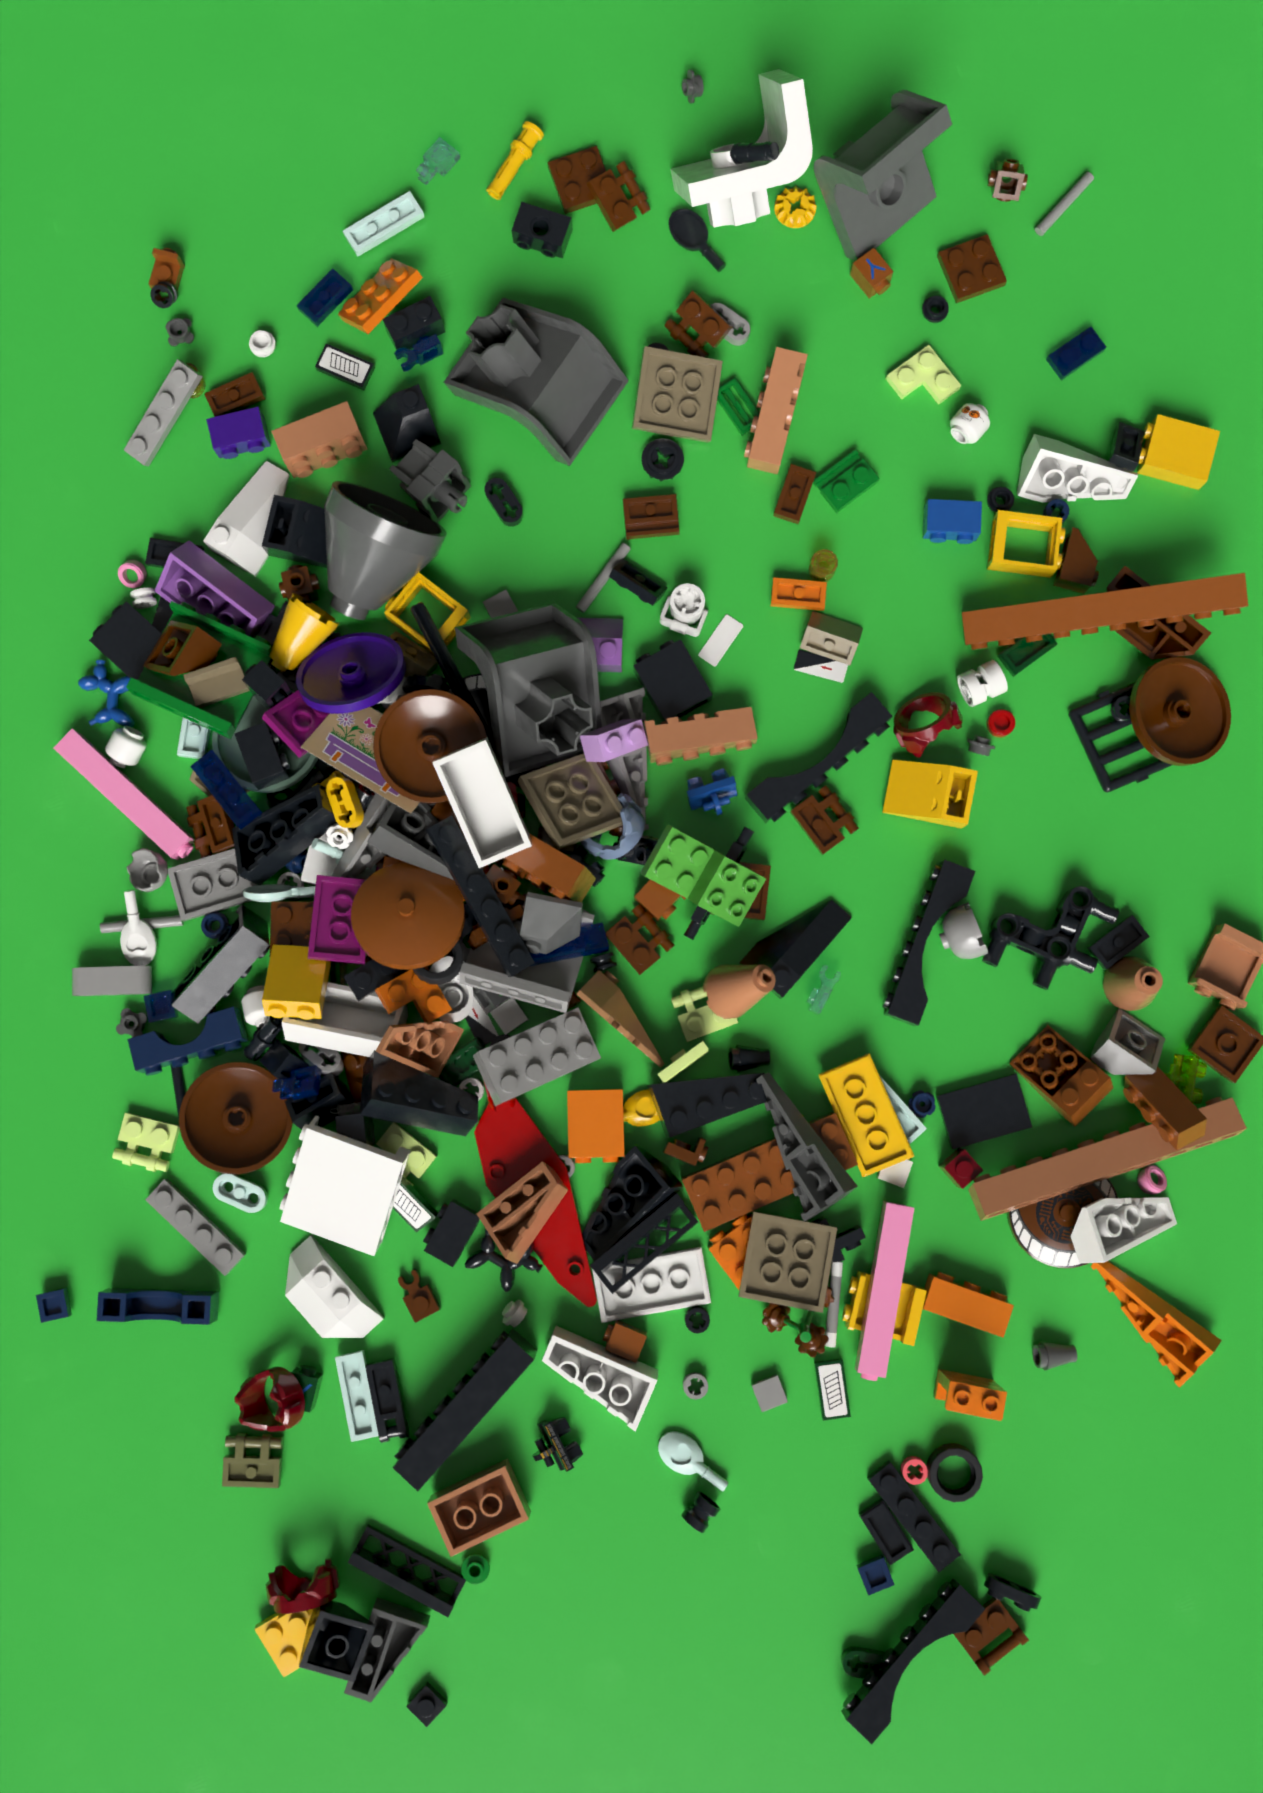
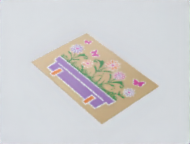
[301,707,420,814]

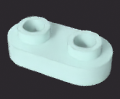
[213,1174,268,1213]

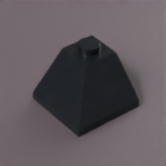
[373,384,441,462]
[299,1601,375,1682]

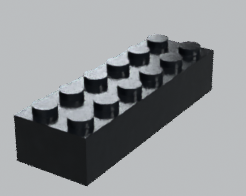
[393,1328,538,1491]

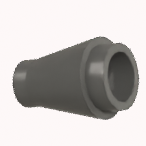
[1032,1342,1077,1370]

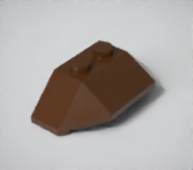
[1106,566,1211,660]

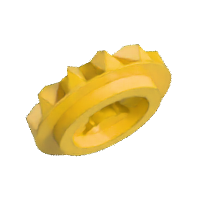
[774,186,817,228]

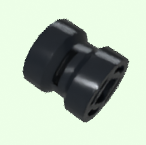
[681,1491,721,1533]

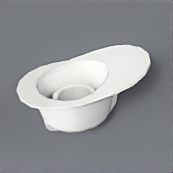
[429,956,474,1023]

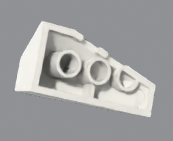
[203,461,290,577]
[1071,1197,1177,1263]

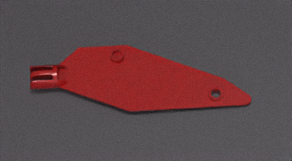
[474,1082,597,1307]

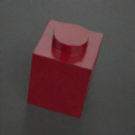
[939,1148,984,1189]

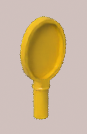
[623,1089,660,1127]

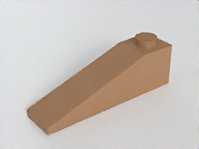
[577,971,664,1068]

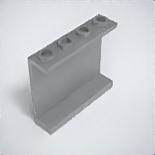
[459,889,595,1013]

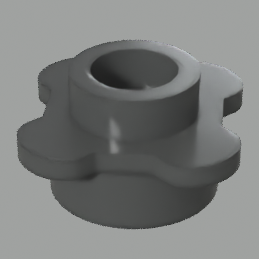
[682,69,704,104]
[166,318,194,347]
[967,735,995,756]
[116,1008,147,1038]

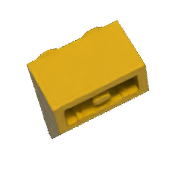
[882,760,978,829]

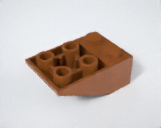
[1009,1025,1113,1127]

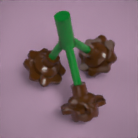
[762,1285,835,1358]

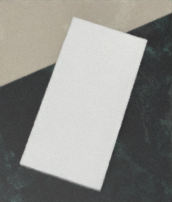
[592,1246,711,1323]

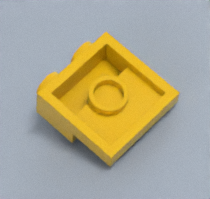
[254,1609,314,1678]

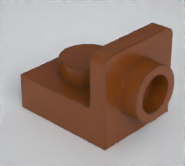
[148,248,185,293]

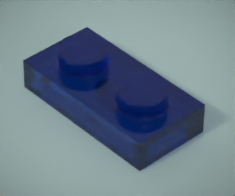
[296,268,353,327]
[1046,327,1107,381]

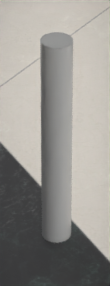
[1035,172,1094,236]
[576,543,631,613]
[100,915,184,933]

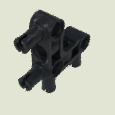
[982,886,1120,990]

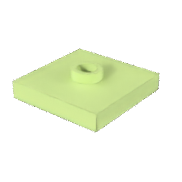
[658,1041,709,1083]

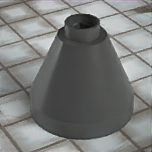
[324,481,447,620]

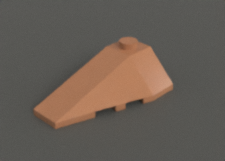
[376,1021,465,1078]

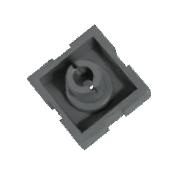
[389,439,471,523]

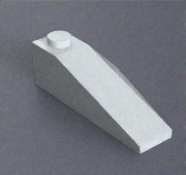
[1017,434,1138,503]

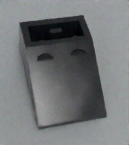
[262,495,327,568]

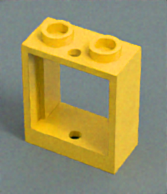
[987,510,1065,578]
[384,573,471,654]

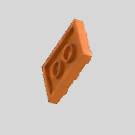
[338,258,423,334]

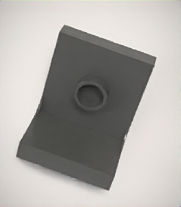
[814,89,952,261]
[444,298,629,466]
[455,603,602,777]

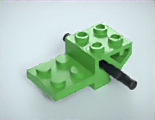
[640,824,766,940]

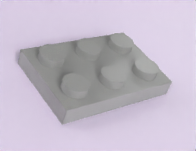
[167,848,257,922]

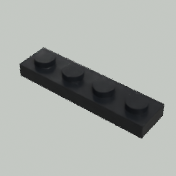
[867,1460,961,1572]

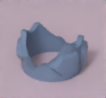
[580,794,645,860]

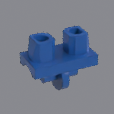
[687,768,737,816]

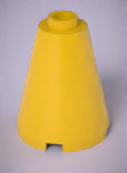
[269,593,339,672]

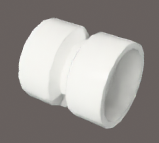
[957,660,1008,707]

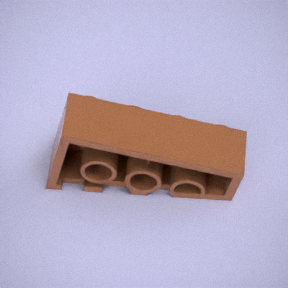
[744,347,808,475]
[644,707,758,766]

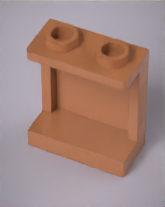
[1188,923,1263,1011]

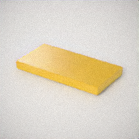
[818,1053,914,1177]

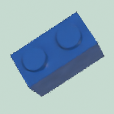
[923,499,982,544]

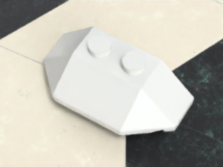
[285,1235,384,1338]

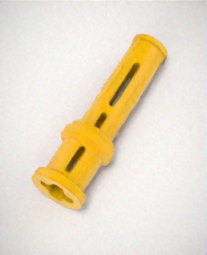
[486,121,544,200]

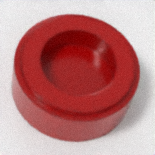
[987,709,1015,738]

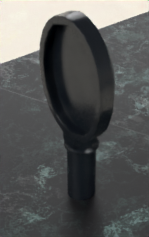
[669,209,726,272]

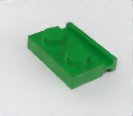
[813,449,880,513]

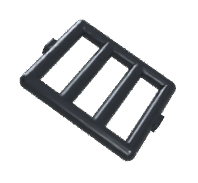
[1068,682,1172,793]

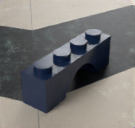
[127,1007,249,1076]
[97,1288,219,1325]

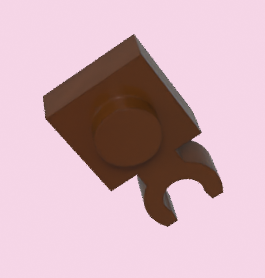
[398,1269,441,1323]

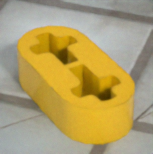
[326,777,364,828]

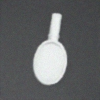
[120,890,157,966]

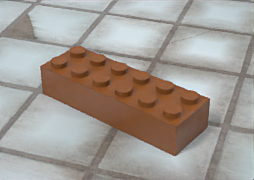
[431,800,596,903]
[681,1112,858,1232]

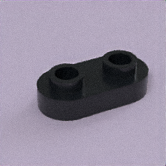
[984,1573,1042,1612]

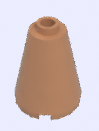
[1103,956,1163,1011]
[703,965,776,1019]

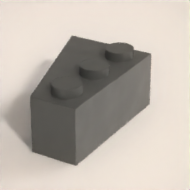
[344,1597,430,1702]

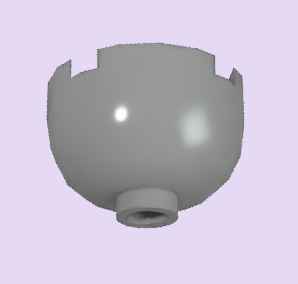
[939,903,988,959]

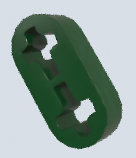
[841,1646,885,1679]

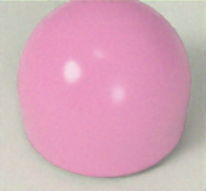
[118,560,147,588]
[1137,1165,1167,1195]

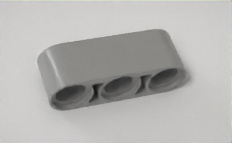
[72,966,152,996]

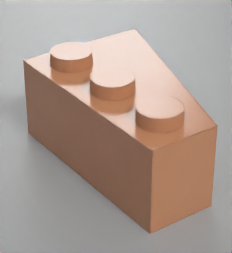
[476,1161,568,1264]

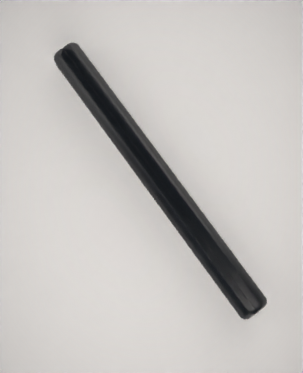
[411,602,492,740]

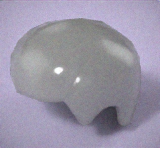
[126,848,168,892]

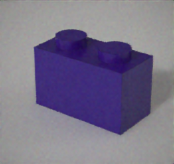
[206,407,271,459]

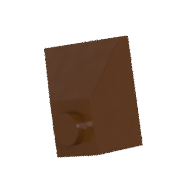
[143,620,222,676]

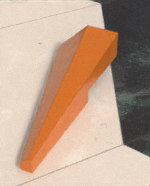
[1091,1261,1222,1388]

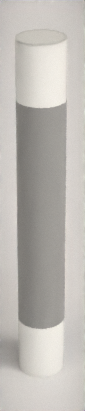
[825,1262,843,1347]

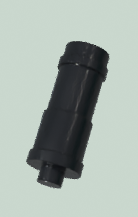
[730,141,779,164]

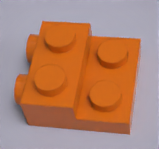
[707,1214,752,1290]

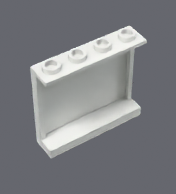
[280,1116,411,1256]

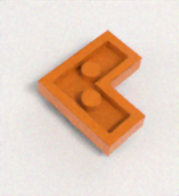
[375,966,452,1022]

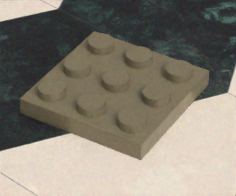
[632,346,723,443]
[517,753,623,850]
[738,1211,837,1313]

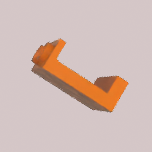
[567,1089,625,1163]
[933,1369,1007,1421]

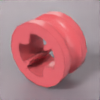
[901,1456,928,1485]

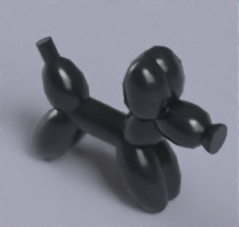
[465,1228,543,1292]

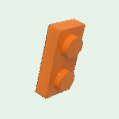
[770,577,827,611]

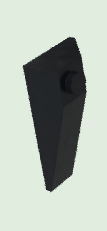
[739,900,852,999]
[582,1145,683,1261]

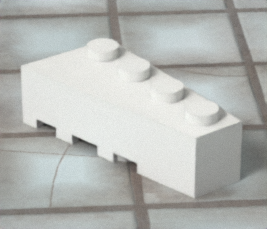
[542,1326,659,1432]

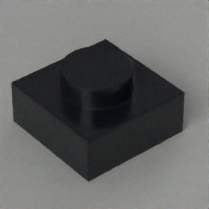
[406,1682,448,1727]

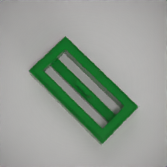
[717,377,760,436]

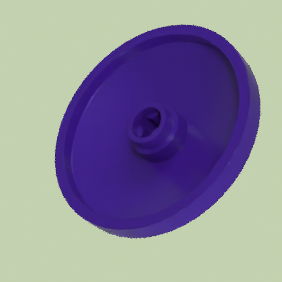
[296,632,406,714]

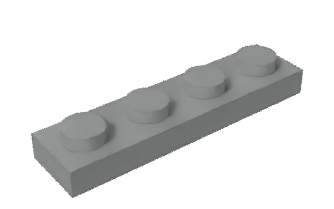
[124,359,203,466]
[145,1179,246,1276]

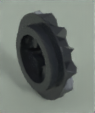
[642,438,684,482]

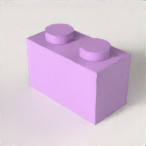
[580,719,648,762]

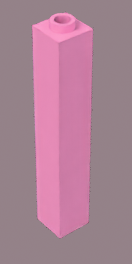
[53,729,195,860]
[855,1201,914,1381]

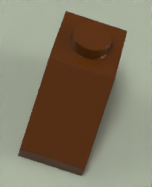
[1053,527,1099,594]

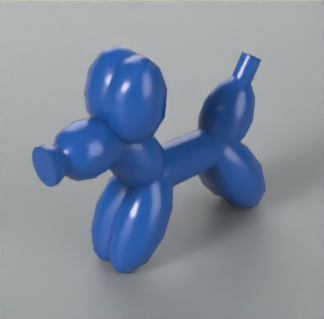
[78,660,135,727]

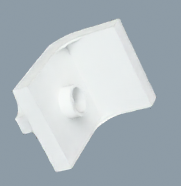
[670,69,813,227]

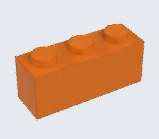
[923,1271,1014,1338]

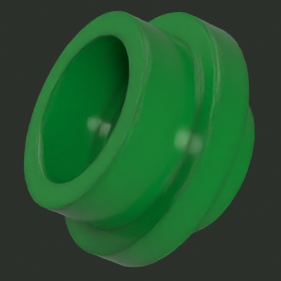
[461,1554,490,1584]

